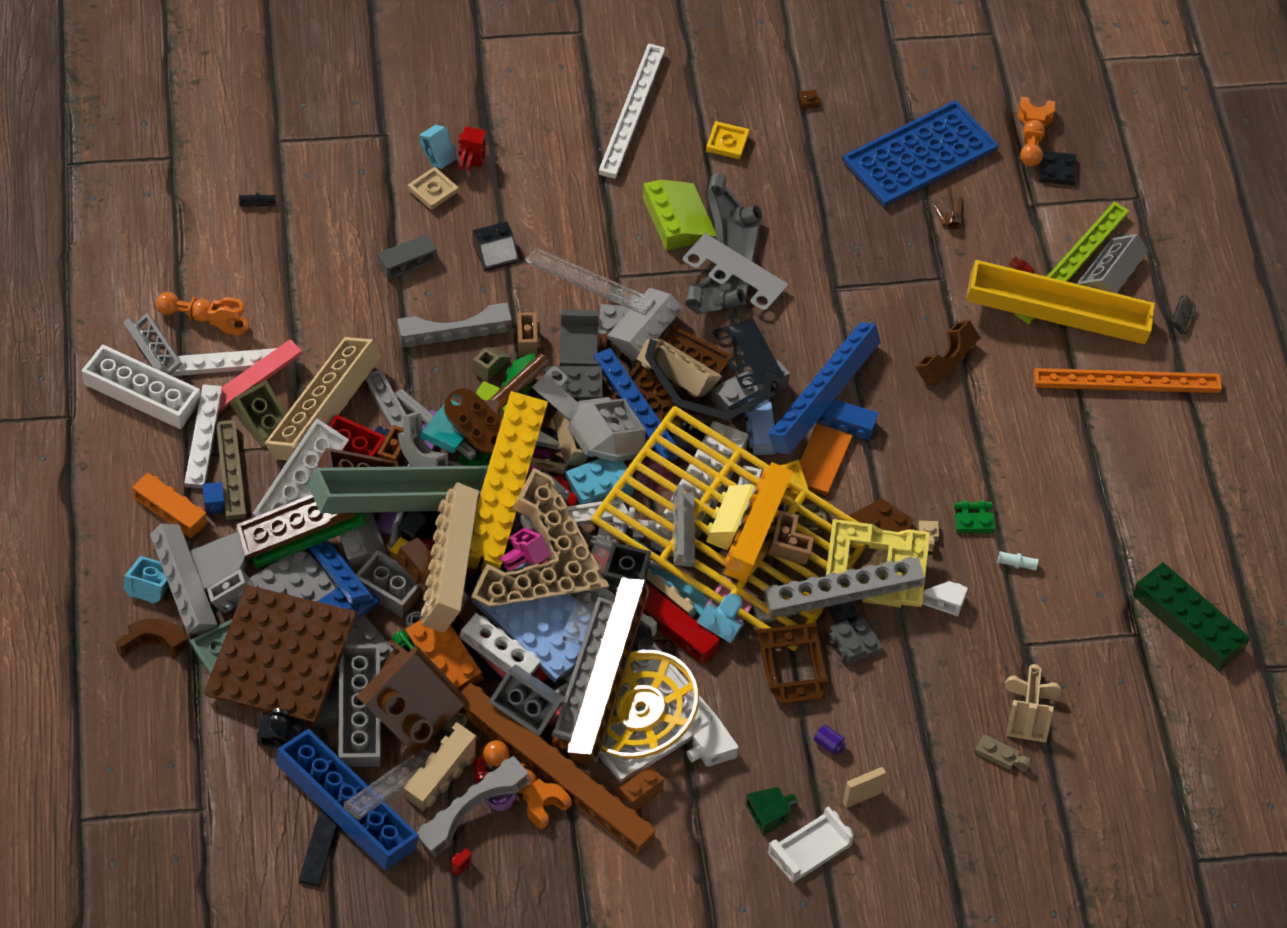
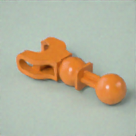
[1017,97,1055,167]
[156,292,249,336]
[483,740,572,829]

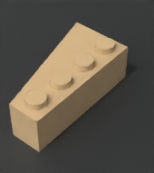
[404,722,476,811]

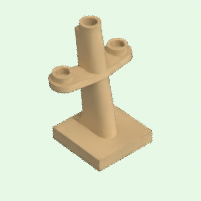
[1005,664,1061,743]

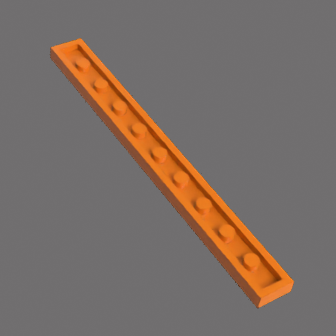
[1033,368,1222,393]

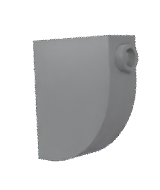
[190,532,246,598]

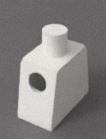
[687,718,739,767]

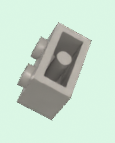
[207,569,254,615]

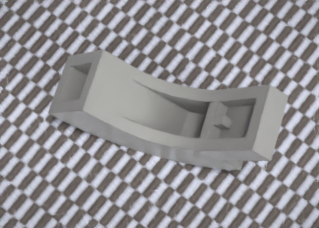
[398,412,448,467]

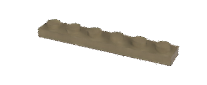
[216,420,246,520]

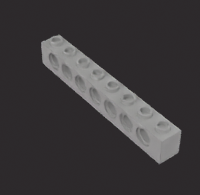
[764,557,925,618]

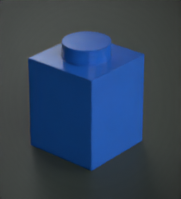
[202,482,225,514]

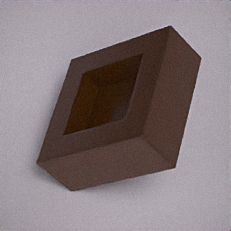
[798,89,820,109]

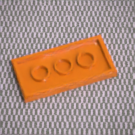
[800,423,853,496]

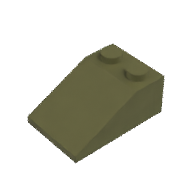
[229,380,286,448]

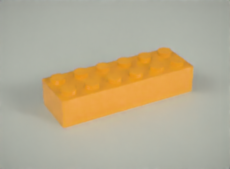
[723,462,793,583]

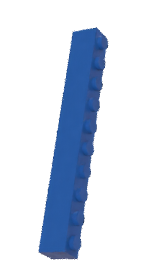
[768,322,881,454]

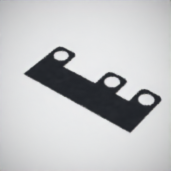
[712,319,785,388]

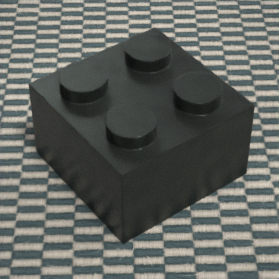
[603,542,651,590]

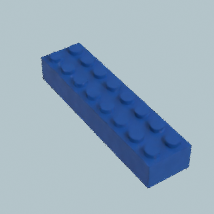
[275,729,419,871]

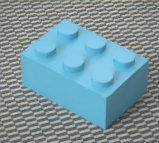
[565,458,634,505]

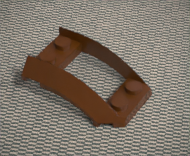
[757,622,829,704]

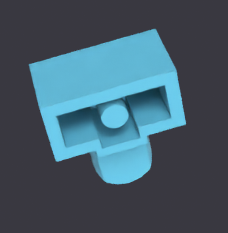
[419,125,458,169]
[697,593,744,643]

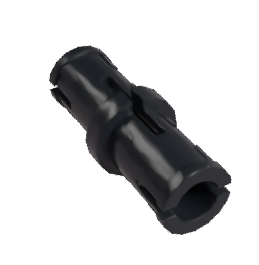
[239,193,276,208]

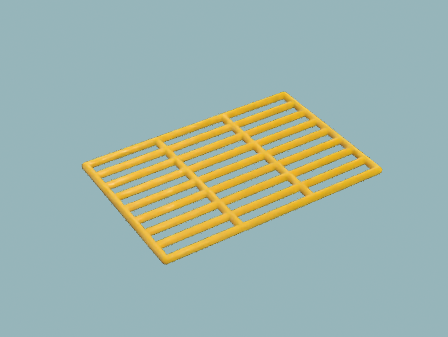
[591,406,867,651]

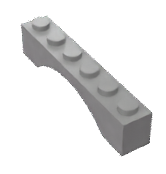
[397,303,512,348]
[417,756,532,858]

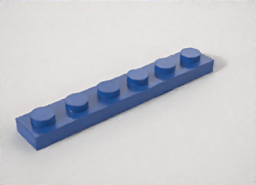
[309,540,370,604]

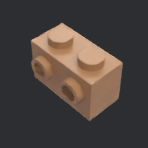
[517,312,541,356]

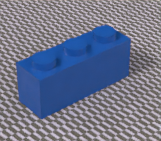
[816,399,878,440]

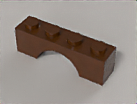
[915,320,981,385]

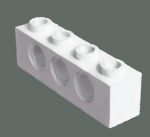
[459,613,540,675]

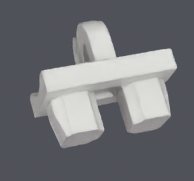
[613,507,648,540]

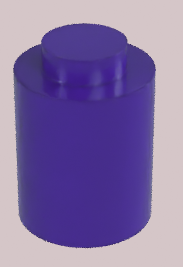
[814,724,846,755]

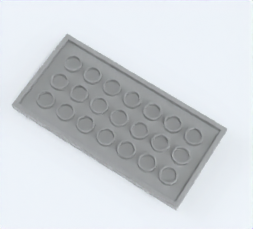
[250,549,393,686]

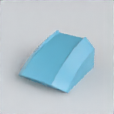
[123,556,169,604]

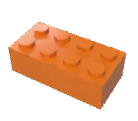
[405,618,484,691]

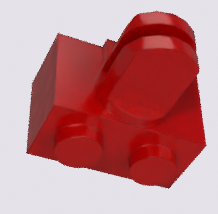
[458,126,486,171]

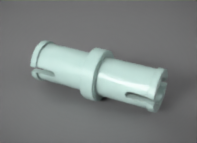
[997,551,1038,571]

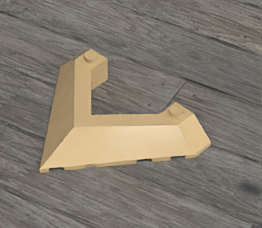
[471,468,609,607]

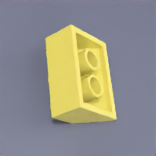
[705,484,755,551]

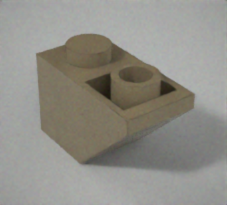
[473,348,511,382]

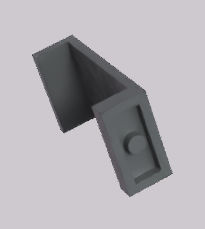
[559,309,598,366]

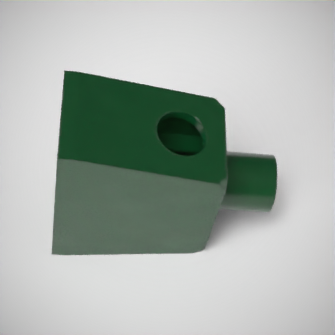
[745,787,798,835]

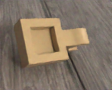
[918,520,939,552]

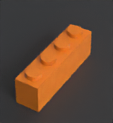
[132,473,207,539]

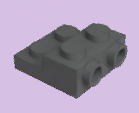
[828,617,883,665]

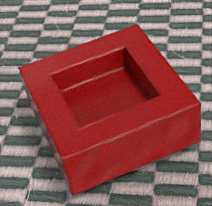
[451,848,472,877]

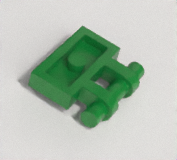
[953,500,995,533]

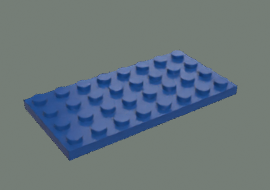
[842,100,999,207]

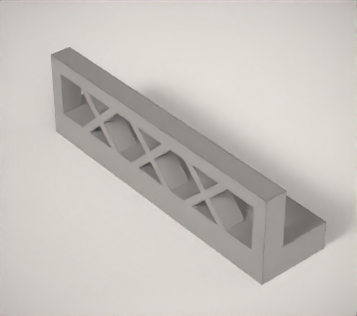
[124,313,183,375]
[673,485,695,567]

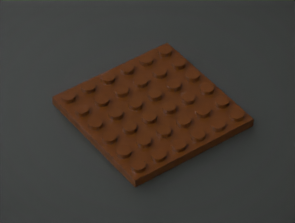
[204,584,358,724]

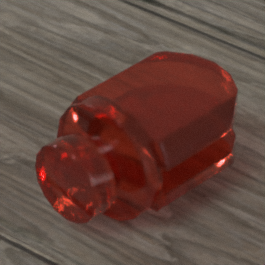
[1009,257,1036,274]

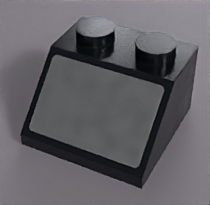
[472,221,519,271]

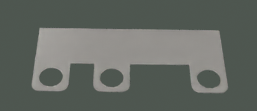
[683,233,788,310]
[532,366,578,420]

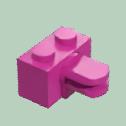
[501,528,552,571]

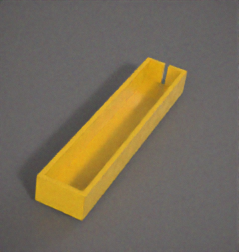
[966,260,1155,344]
[467,391,548,571]

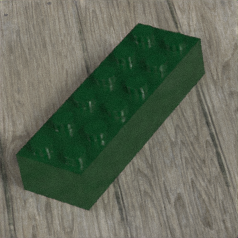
[1133,562,1250,671]

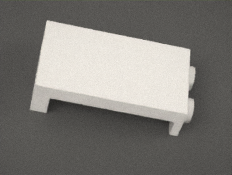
[768,807,853,883]

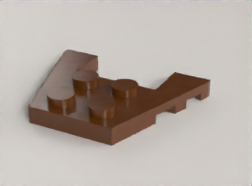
[849,498,913,551]

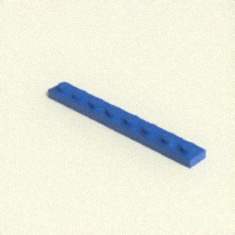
[594,348,679,461]

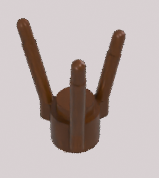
[934,187,962,230]

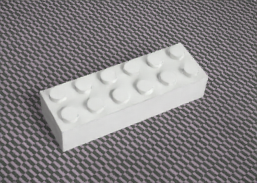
[81,344,200,429]

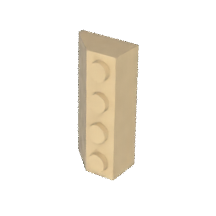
[637,339,722,398]

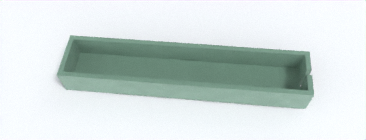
[308,466,488,513]

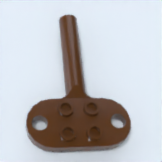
[444,353,550,455]

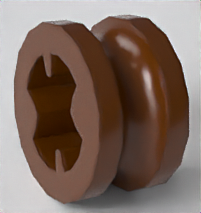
[598,333,608,350]

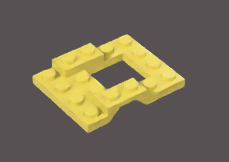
[824,519,930,607]

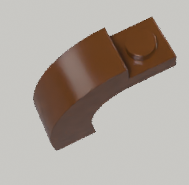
[116,619,190,658]

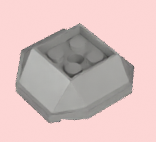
[567,397,648,462]

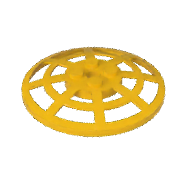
[601,650,699,759]

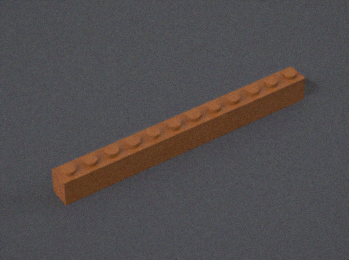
[459,683,656,856]

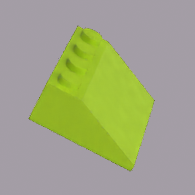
[643,180,716,251]

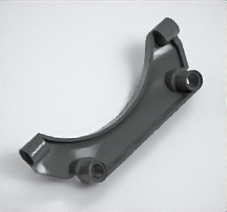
[685,173,762,314]

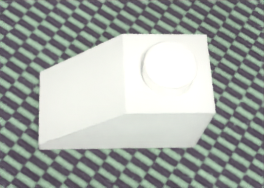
[922,581,968,616]

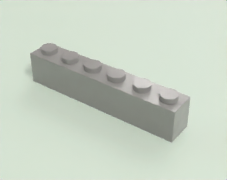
[150,523,217,635]

